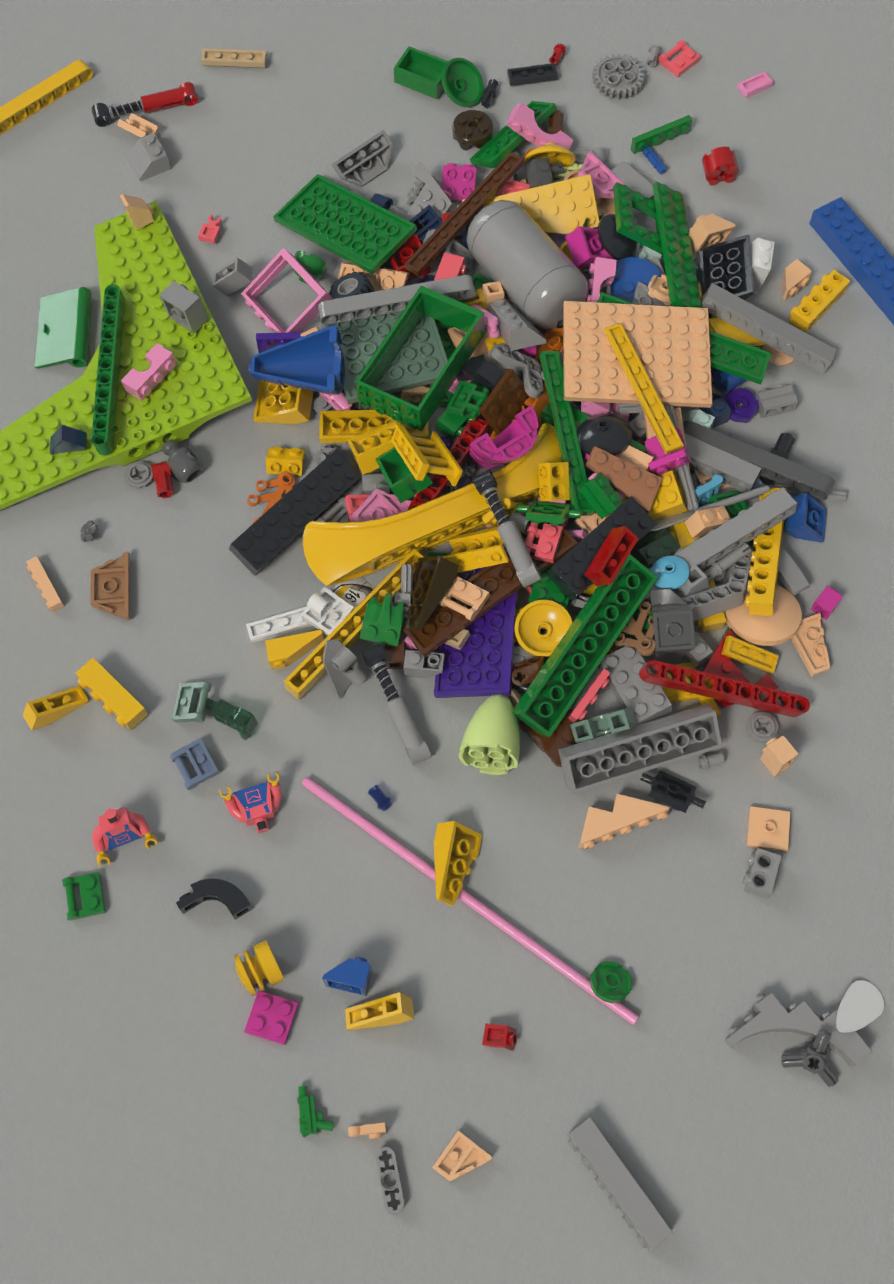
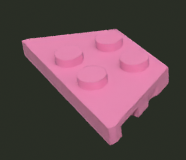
[578,151,625,199]
[350,489,412,522]

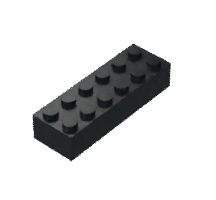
[546,496,657,602]

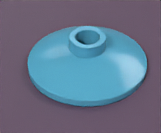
[651,556,689,590]

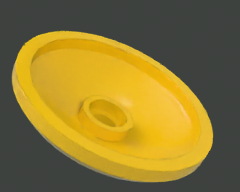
[525,143,575,167]
[515,600,572,657]

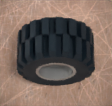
[329,272,375,299]

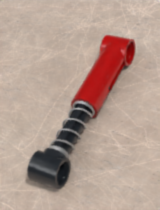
[92,82,198,127]

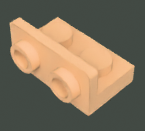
[117,113,159,137]

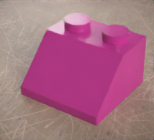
[566,226,613,269]

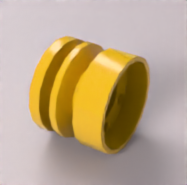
[233,940,285,996]

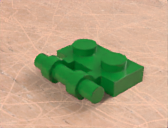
[446,381,490,421]

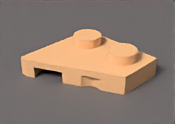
[432,1130,492,1182]

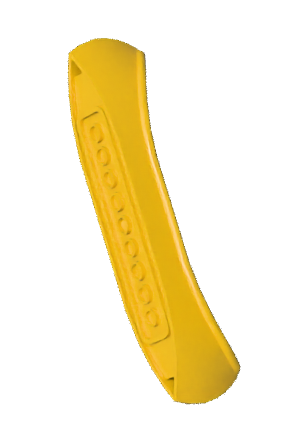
[303,423,562,586]

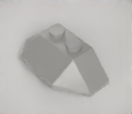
[331,130,393,186]

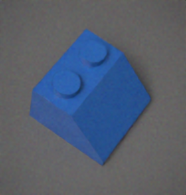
[784,493,827,542]
[322,957,372,996]

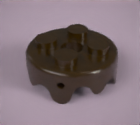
[452,110,493,150]

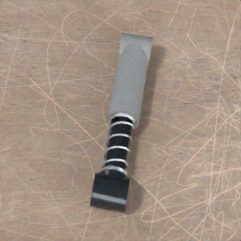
[472,469,542,588]
[361,643,431,765]

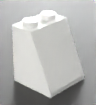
[750,238,775,294]

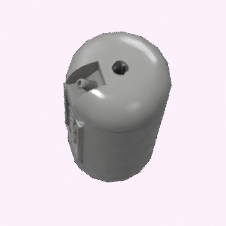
[467,200,588,330]

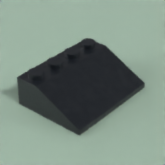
[699,234,754,314]

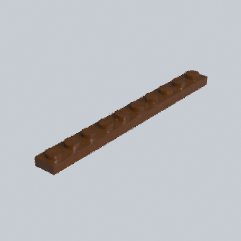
[404,152,524,276]

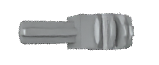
[394,564,413,626]

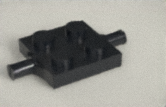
[640,770,706,813]

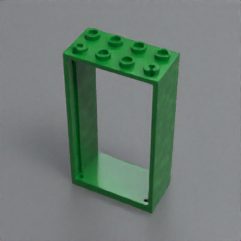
[355,285,485,431]

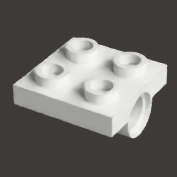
[301,587,354,636]

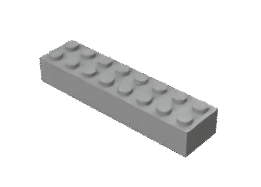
[558,704,722,794]

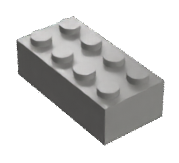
[599,646,672,725]

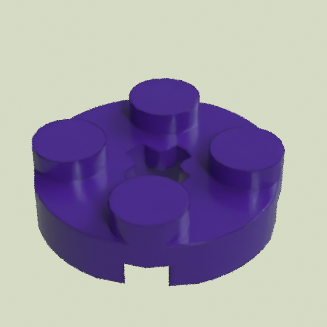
[724,388,759,423]

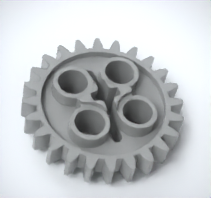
[592,53,645,99]

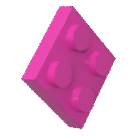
[244,991,299,1045]

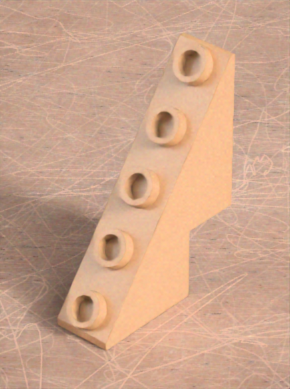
[579,794,670,850]

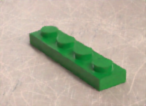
[630,115,692,154]

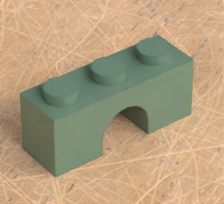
[570,706,638,743]

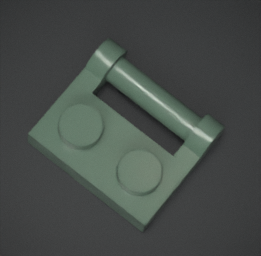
[172,682,212,723]

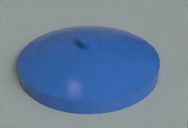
[611,257,662,303]

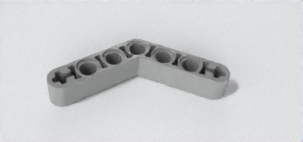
[681,544,753,621]

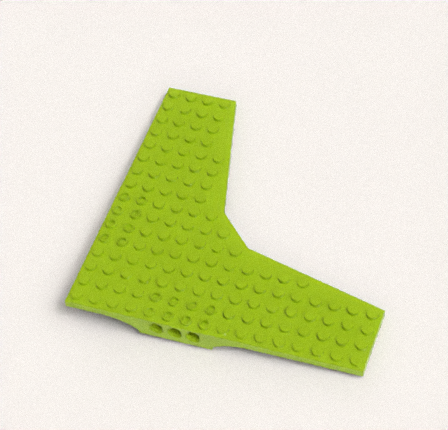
[0,200,252,510]

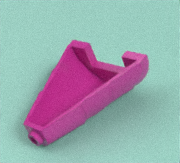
[469,405,538,469]

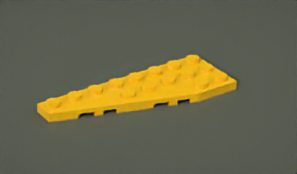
[458,174,600,235]

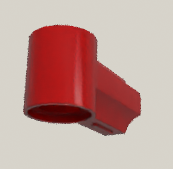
[151,462,174,499]

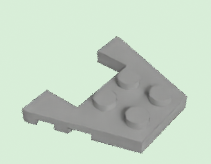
[388,161,453,231]

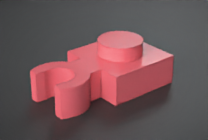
[198,214,222,244]

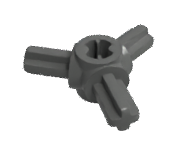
[781,1030,838,1087]

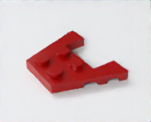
[702,629,778,709]

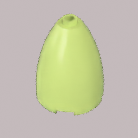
[459,695,520,775]

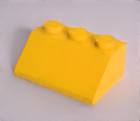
[347,420,401,475]

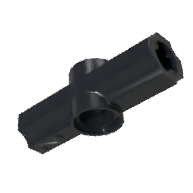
[760,433,795,485]

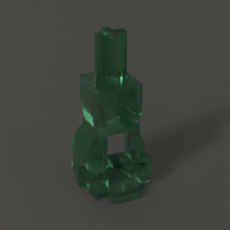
[205,698,258,740]

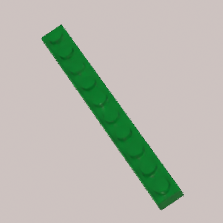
[539,351,594,516]

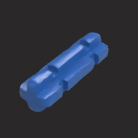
[643,146,667,174]

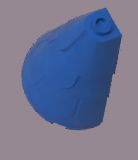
[249,325,345,395]

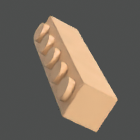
[26,556,64,612]

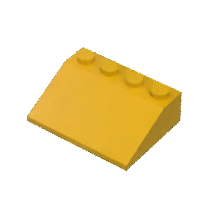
[253,380,314,425]

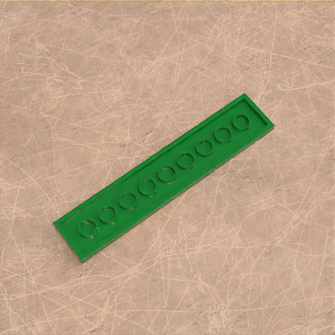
[652,181,702,308]
[597,292,771,385]

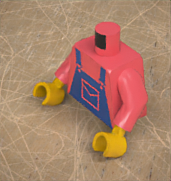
[219,771,282,833]
[92,807,157,867]

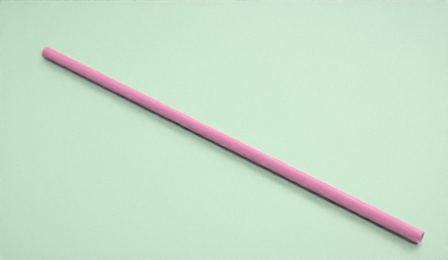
[302,777,639,1025]

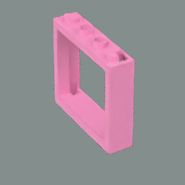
[241,248,333,333]

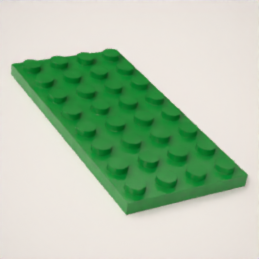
[273,174,417,275]

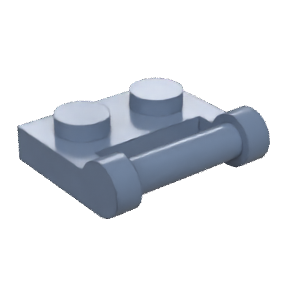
[170,738,219,790]

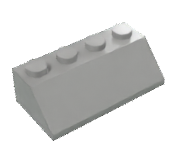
[488,299,546,351]

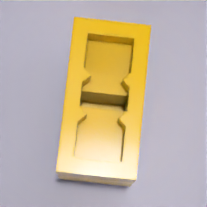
[538,462,570,502]

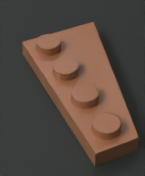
[586,447,662,513]

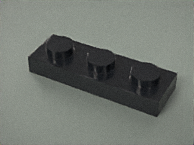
[507,63,558,86]

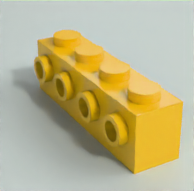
[789,270,850,333]
[75,658,148,731]

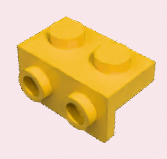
[266,446,305,476]

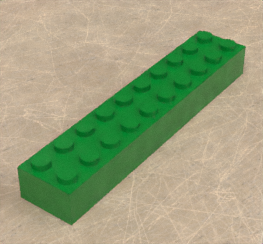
[513,554,658,737]

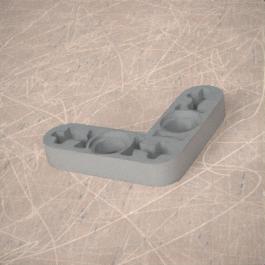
[491,344,543,398]

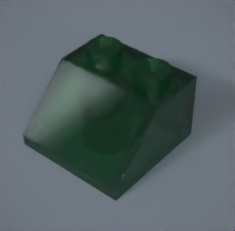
[630,529,681,569]

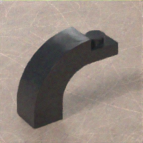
[457,357,504,393]
[176,879,253,920]

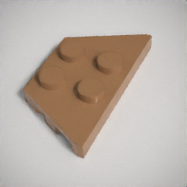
[90,552,130,620]

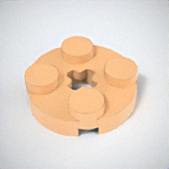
[648,274,673,306]

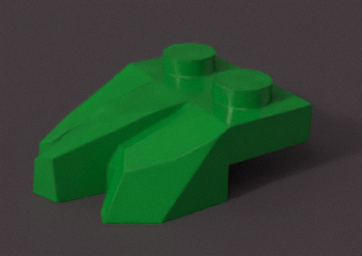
[360,593,405,646]

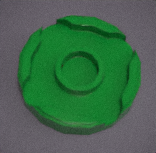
[590,961,632,1003]

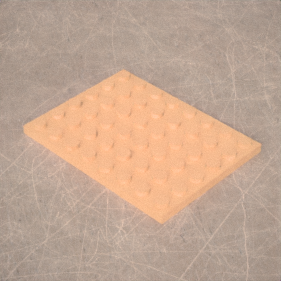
[563,301,712,408]

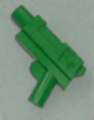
[297,1086,334,1137]

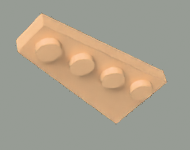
[338,262,409,291]

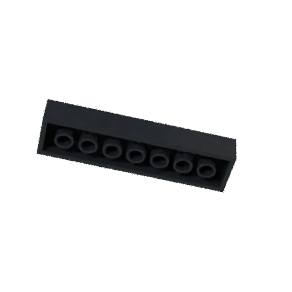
[229,448,362,576]

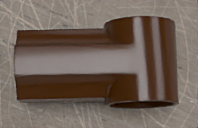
[547,110,564,134]

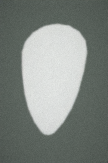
[836,980,884,1033]

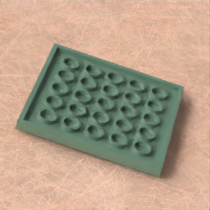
[325,311,448,404]

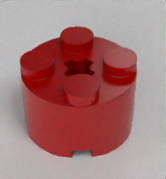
[702,147,739,186]

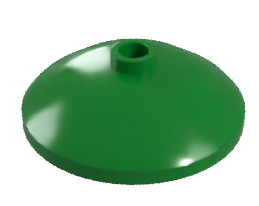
[441,58,484,107]

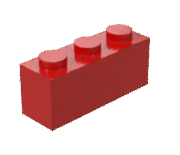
[584,526,639,586]

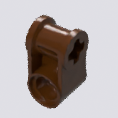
[511,656,545,686]

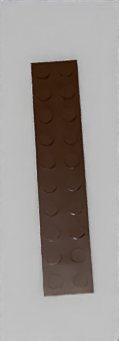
[402,522,578,657]

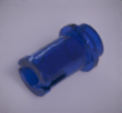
[368,785,392,811]

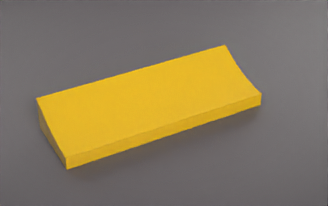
[319,410,429,443]

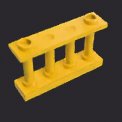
[391,425,463,487]
[442,523,523,573]

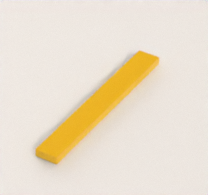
[604,323,684,454]

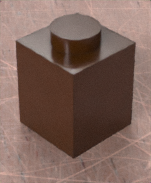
[385,639,405,669]

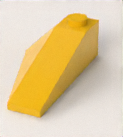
[434,821,482,906]

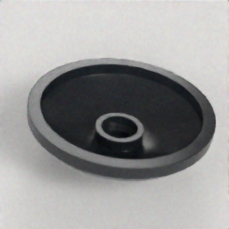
[598,214,639,260]
[577,413,632,456]

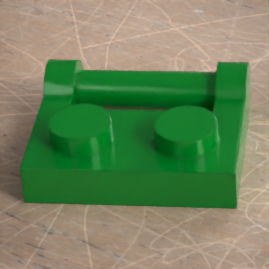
[62,872,106,920]

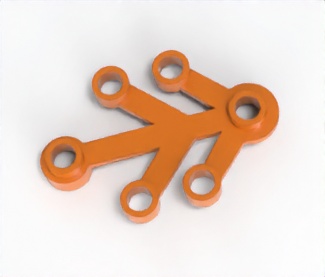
[247,472,295,523]

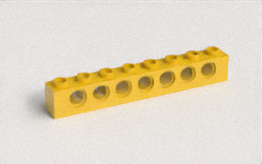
[746,488,786,616]

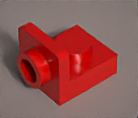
[482,1023,518,1051]

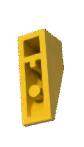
[265,629,324,669]
[23,686,89,730]
[345,992,414,1030]

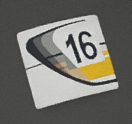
[331,577,375,609]

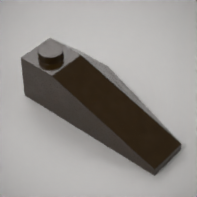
[406,556,459,630]

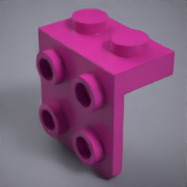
[441,163,477,201]
[645,428,691,475]

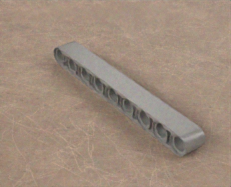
[318,275,476,325]

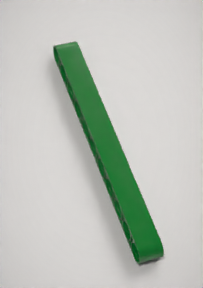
[91,284,125,456]

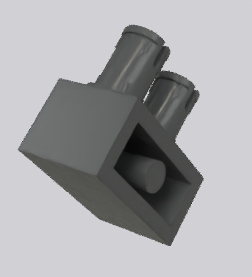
[526,158,564,188]

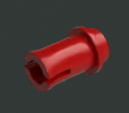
[549,43,566,65]

